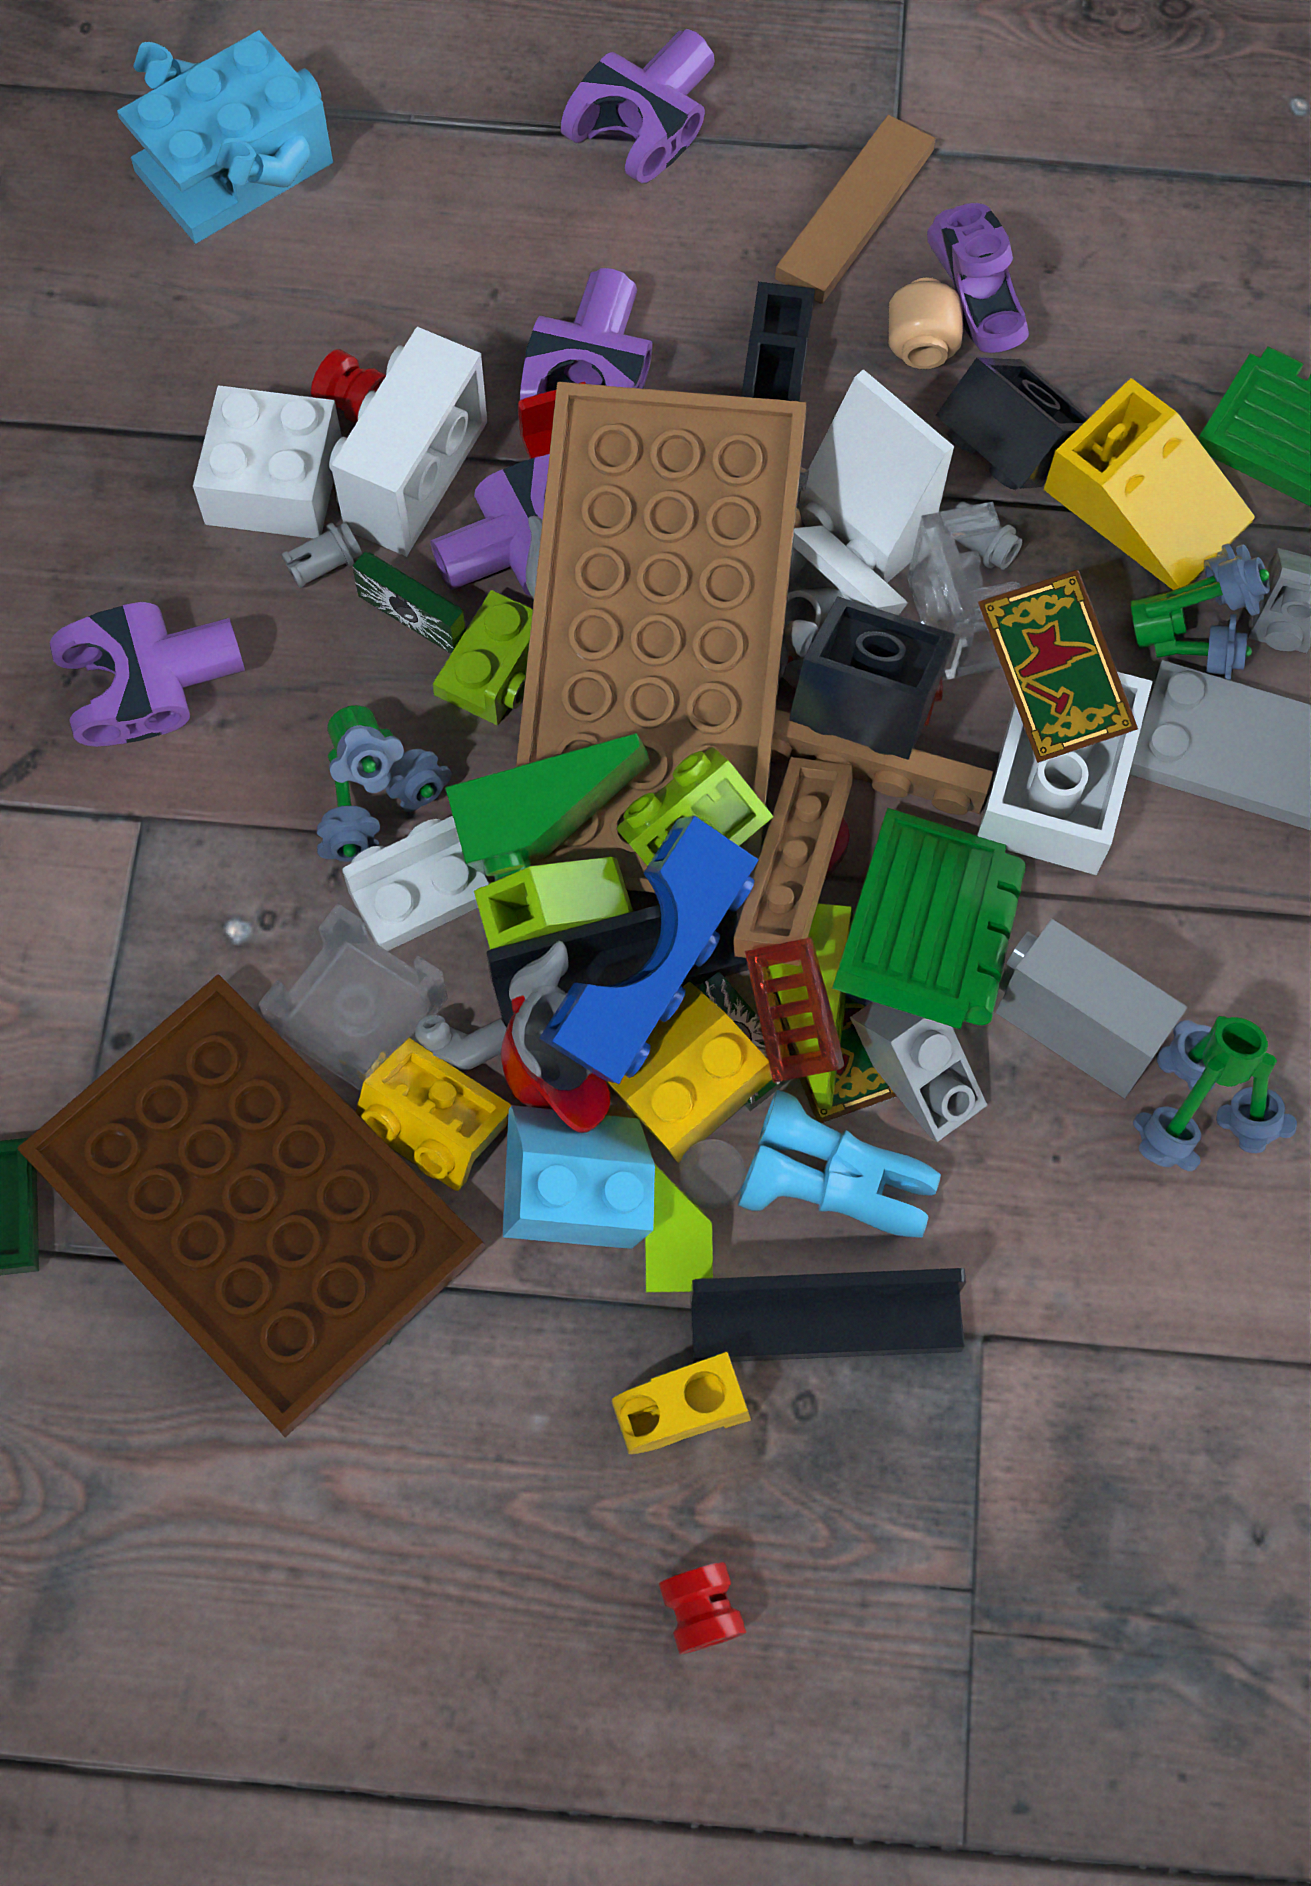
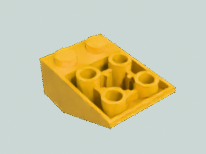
[1043,378,1255,590]

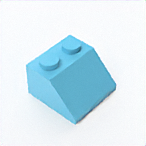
[503,1105,655,1249]

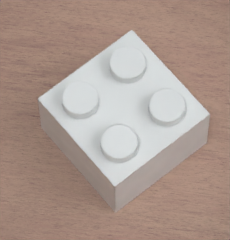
[193,385,342,539]

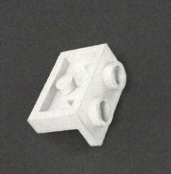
[342,816,489,954]

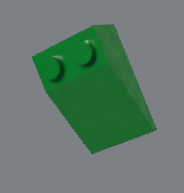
[445,733,650,881]

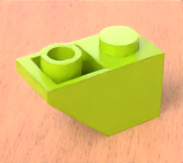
[474,857,633,950]

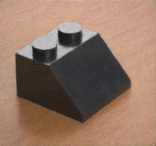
[936,357,1089,490]
[789,596,956,760]

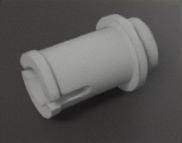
[943,501,1022,570]
[281,522,362,588]

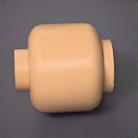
[888,278,963,369]

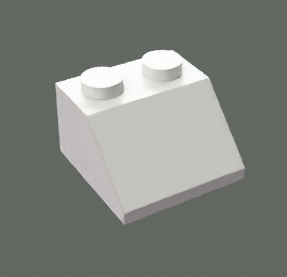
[782,526,908,689]

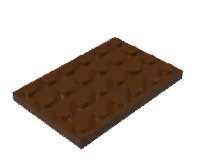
[17,974,485,1438]

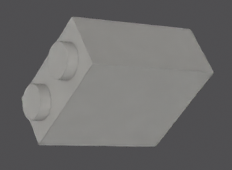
[996,918,1187,1099]

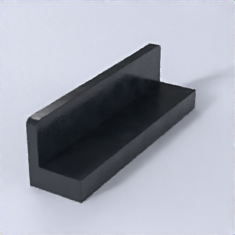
[486,905,752,1028]
[690,1268,966,1364]

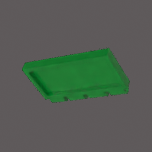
[1198,346,1311,507]
[832,808,1026,1029]

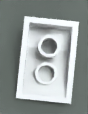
[799,369,954,583]

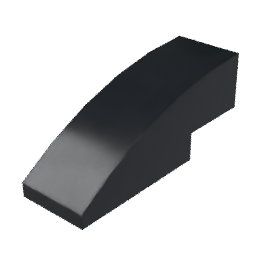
[741,281,815,402]

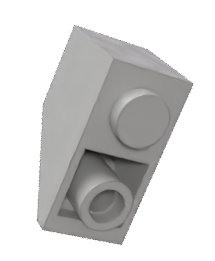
[1248,548,1311,653]
[850,1002,988,1142]

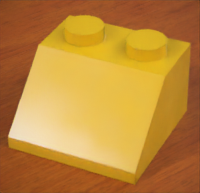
[606,981,775,1163]

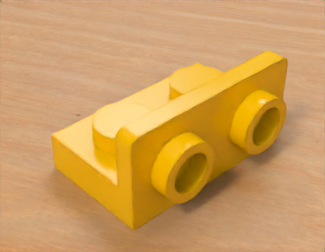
[356,1038,511,1191]

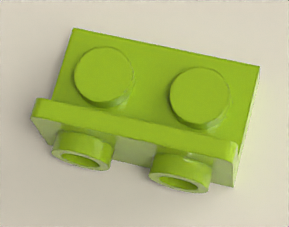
[432,590,533,726]
[616,747,774,866]

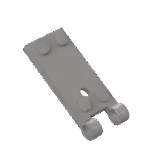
[1129,660,1311,831]

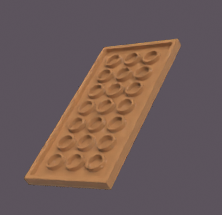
[516,382,807,903]

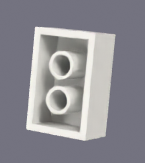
[329,327,487,557]
[977,672,1152,875]

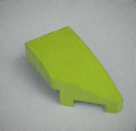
[645,1163,713,1292]

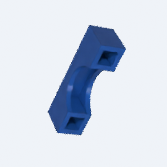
[539,816,759,1084]

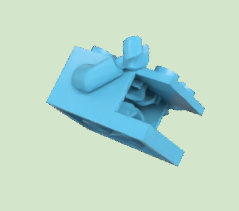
[117,30,333,244]

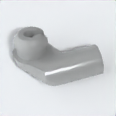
[415,1015,507,1071]

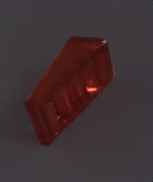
[745,937,844,1083]

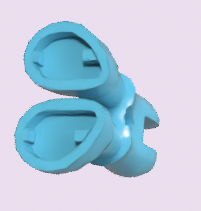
[738,1090,941,1238]

